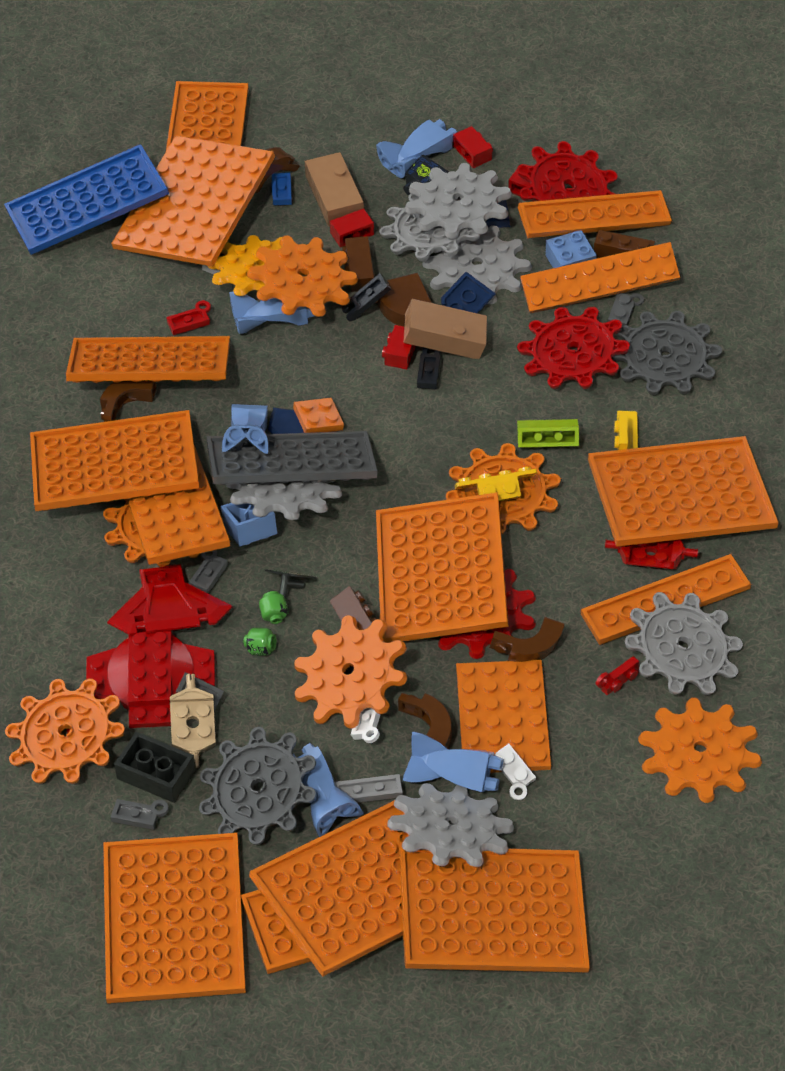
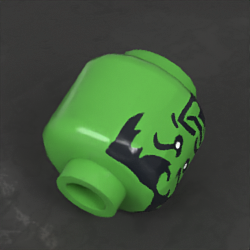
[259,591,288,624]
[244,628,277,656]

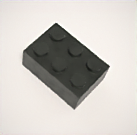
[114,732,195,803]

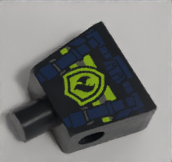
[403,155,449,195]

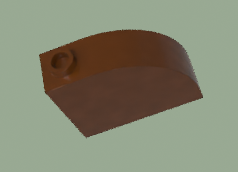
[374,273,431,327]

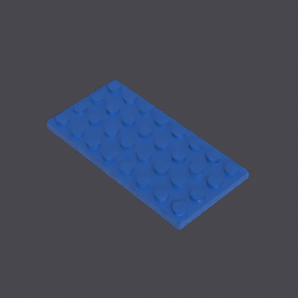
[4,144,169,255]

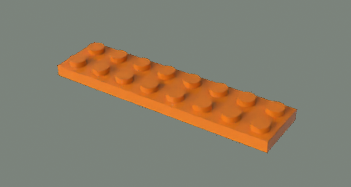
[518,190,672,238]
[520,242,680,313]
[581,554,751,645]

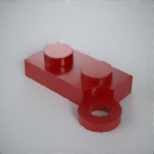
[166,300,211,336]
[595,656,639,695]

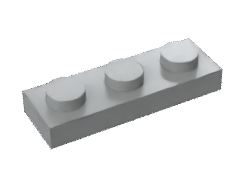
[334,774,403,803]

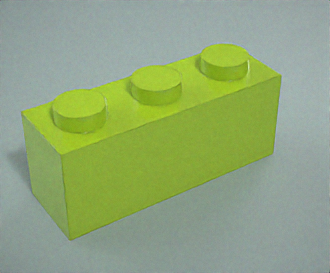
[517,419,579,447]

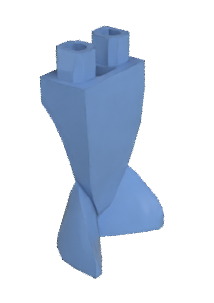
[376,119,457,178]
[229,292,315,334]
[222,404,268,454]
[403,732,504,792]
[293,743,364,837]

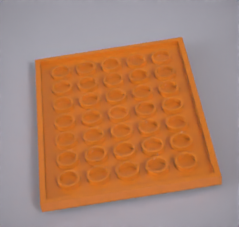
[111,136,275,267]
[30,410,199,511]
[588,436,778,547]
[376,492,508,643]
[249,800,409,977]
[103,833,246,1003]
[399,846,590,973]

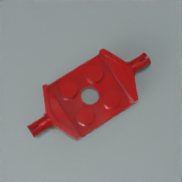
[605,539,698,569]

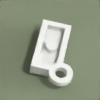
[351,708,380,743]
[494,743,536,800]

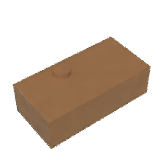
[305,152,364,226]
[404,299,487,359]

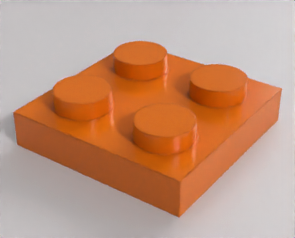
[293,398,344,433]

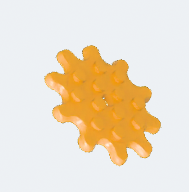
[207,235,305,296]

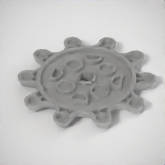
[405,163,512,239]
[379,194,481,261]
[422,226,532,304]
[226,480,342,520]
[625,592,743,695]
[387,783,514,867]

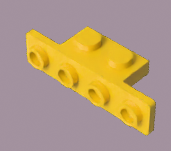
[614,411,638,450]
[455,467,537,501]

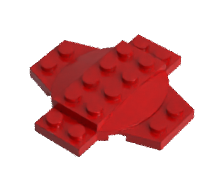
[86,629,215,728]

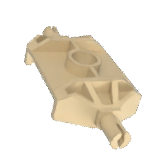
[170,674,216,768]

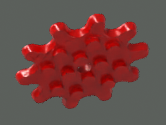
[517,141,618,201]
[517,307,630,389]
[438,569,536,659]

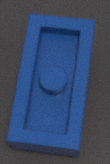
[272,173,292,205]

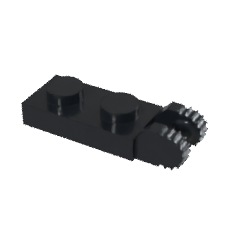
[341,273,391,322]
[417,347,440,389]

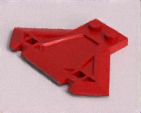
[107,564,232,635]

